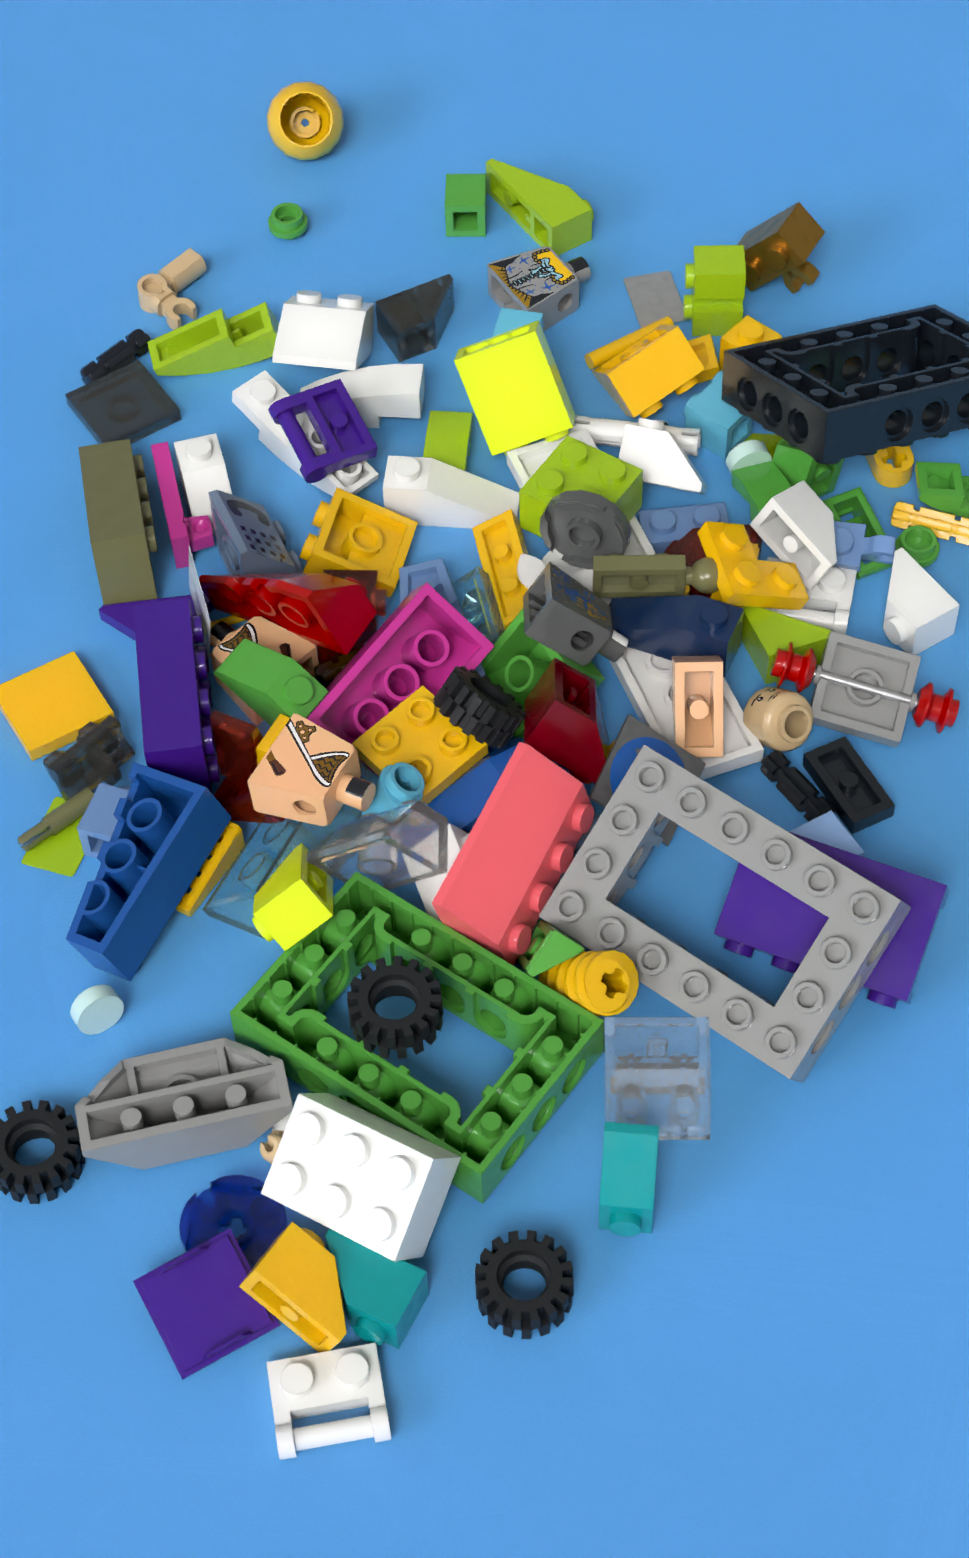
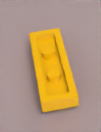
[472,509,528,633]

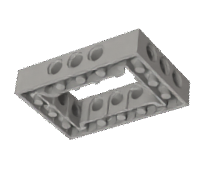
[539,745,912,1083]

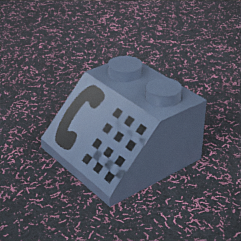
[208,490,302,574]

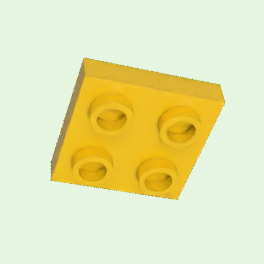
[352,685,488,812]

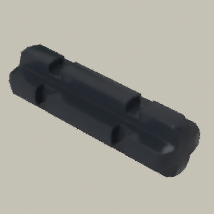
[80,329,151,389]
[760,750,835,822]

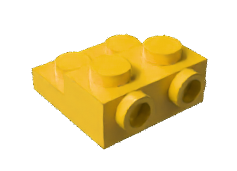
[299,488,418,598]

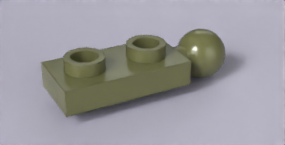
[592,553,719,598]

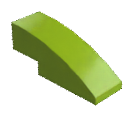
[147,302,279,376]

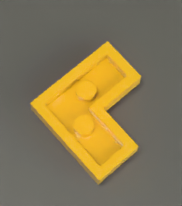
[697,521,809,610]

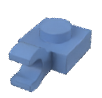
[833,521,896,573]

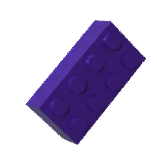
[133,598,220,794]

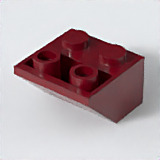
[524,658,610,784]

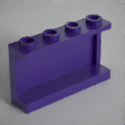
[714,832,950,1009]

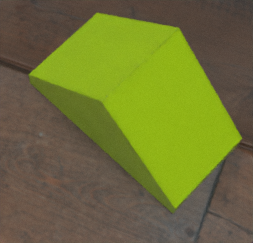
[741,606,831,685]

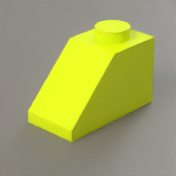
[252,843,333,951]

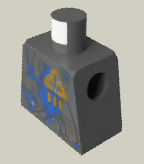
[523,562,628,666]

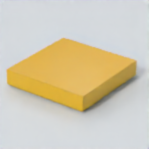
[0,651,116,761]

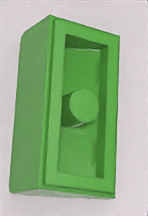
[517,919,585,977]

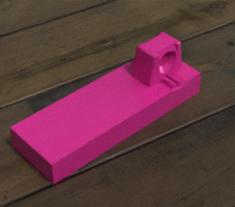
[151,442,215,569]

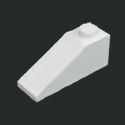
[383,455,519,529]

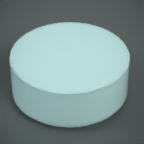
[725,440,772,475]
[70,985,124,1035]

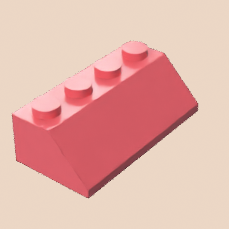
[432,742,594,966]

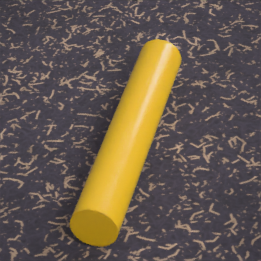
[584,316,674,370]

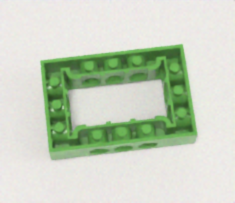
[230,871,604,1204]

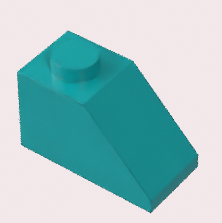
[598,1121,659,1236]
[325,1228,429,1349]

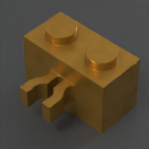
[737,202,825,294]

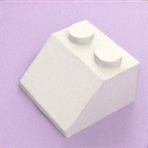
[272,290,374,371]

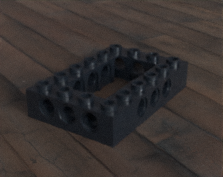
[721,304,969,465]

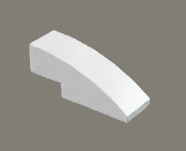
[300,364,425,428]

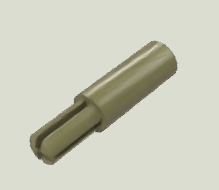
[18,787,94,851]

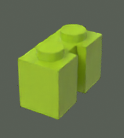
[683,245,746,336]

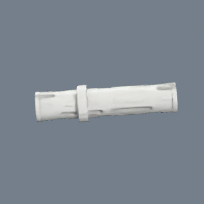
[570,415,702,456]

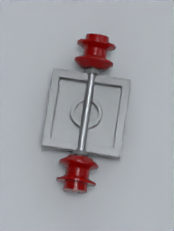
[770,631,960,748]

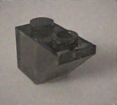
[375,274,454,363]

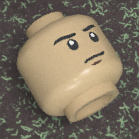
[743,687,813,751]

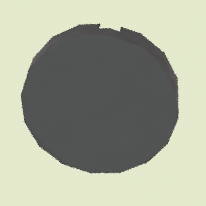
[539,490,631,570]

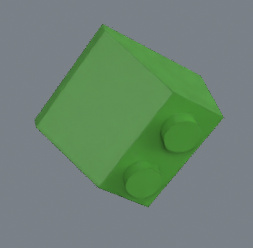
[481,609,605,738]

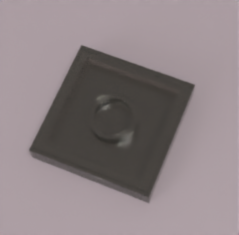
[65,360,181,444]

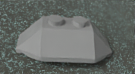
[74,1037,293,1170]

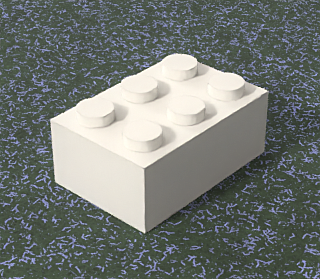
[261,1093,461,1262]

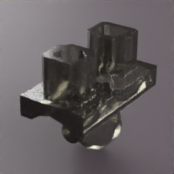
[43,715,135,801]

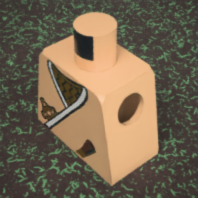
[210,616,318,726]
[247,713,376,827]

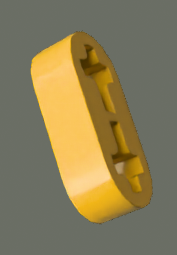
[866,446,914,488]

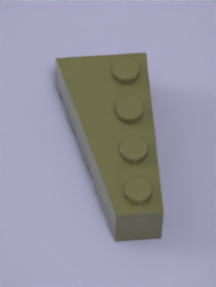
[78,439,158,605]

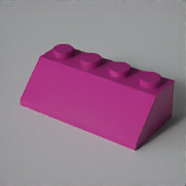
[306,582,494,784]

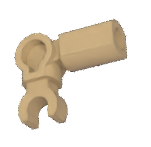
[137,248,206,330]

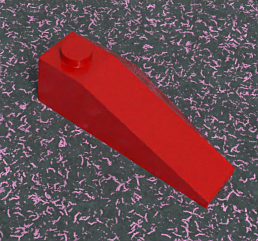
[199,573,377,655]

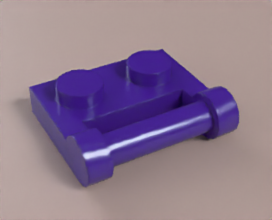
[268,379,378,483]

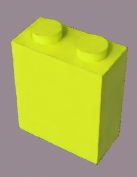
[454,320,576,456]

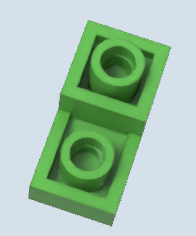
[731,461,792,521]

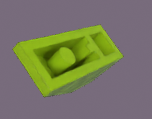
[485,159,594,256]

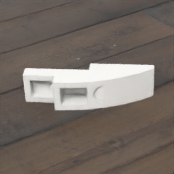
[232,370,379,496]

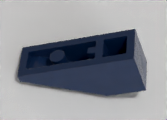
[609,595,744,678]

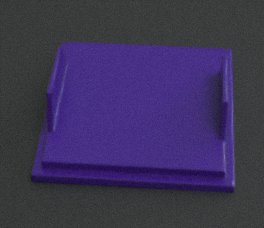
[133,1228,281,1380]

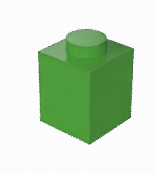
[445,174,487,237]

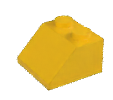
[592,325,705,419]

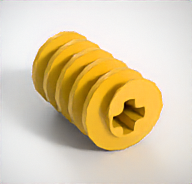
[538,950,639,1016]

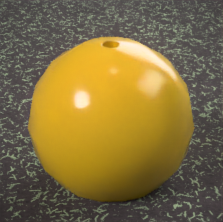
[267,81,344,160]

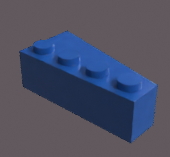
[66,762,232,982]

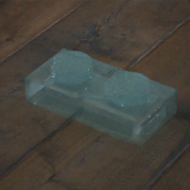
[453,566,505,645]

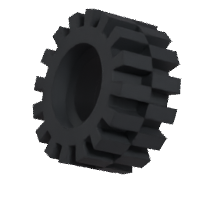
[433,666,526,749]
[347,956,443,1059]
[0,1100,85,1204]
[475,1230,574,1339]

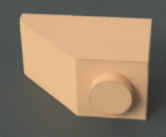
[672,655,724,757]

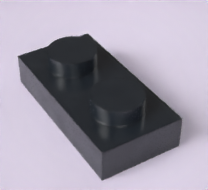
[802,736,895,834]

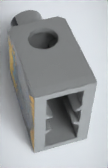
[487,246,591,332]

